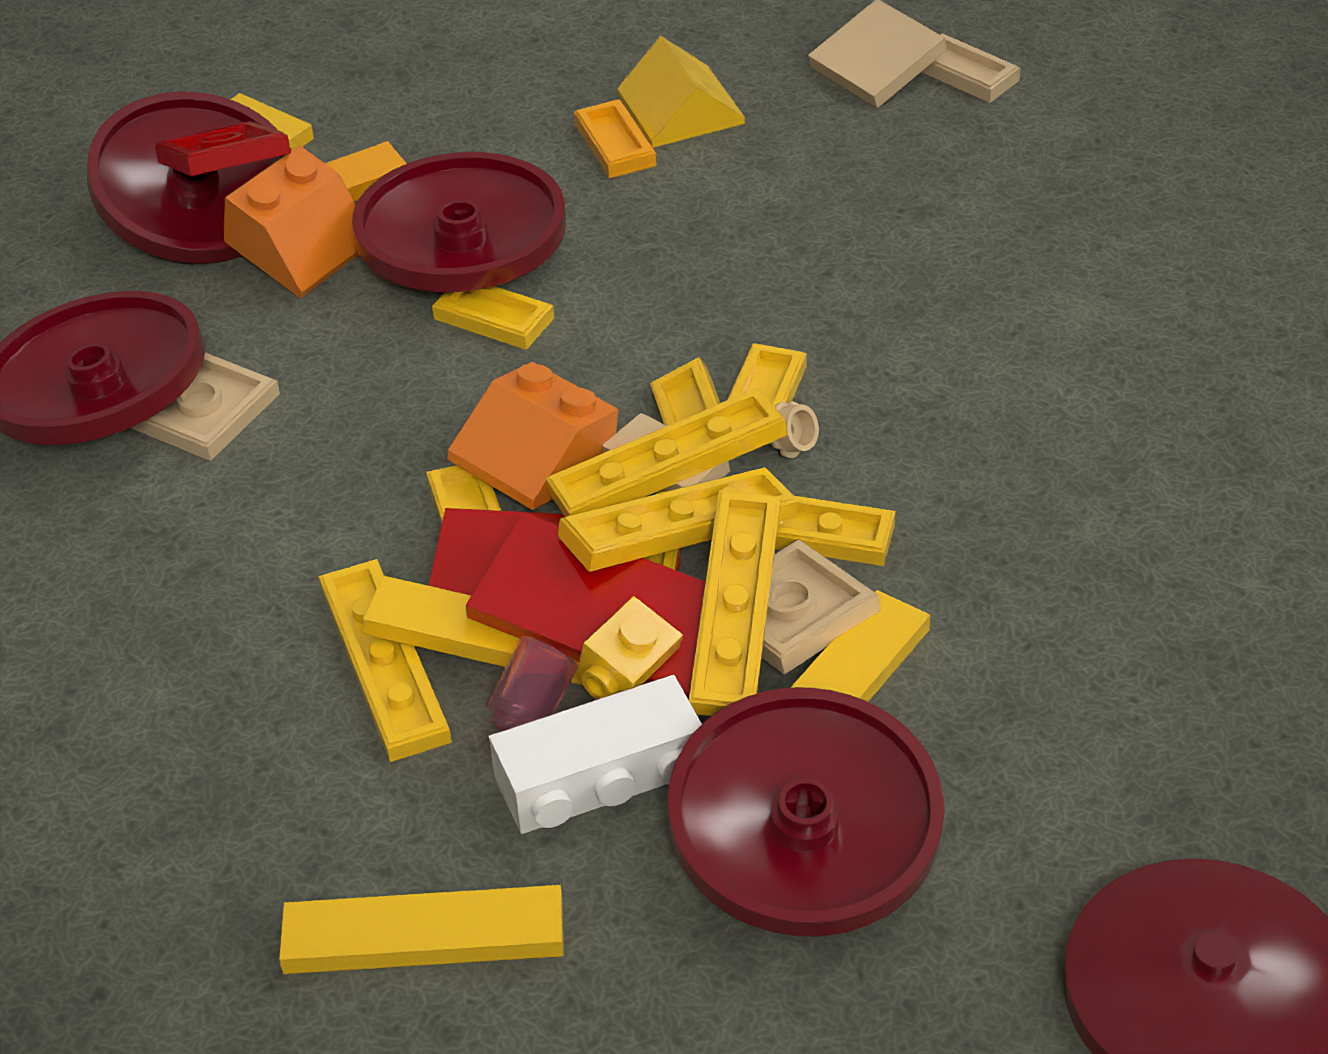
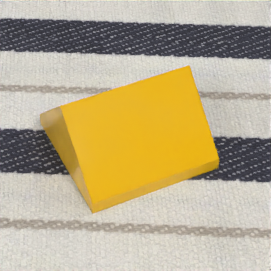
[617,36,745,148]

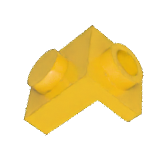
[576,596,683,700]

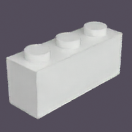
[489,675,702,834]

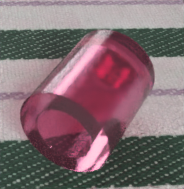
[485,636,579,731]

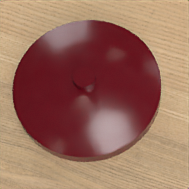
[87,91,292,263]
[352,152,566,292]
[0,291,205,445]
[668,687,944,937]
[1063,859,1328,1054]

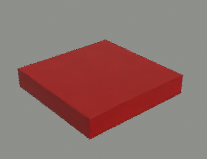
[154,121,291,176]

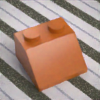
[224,146,359,298]
[447,362,619,510]

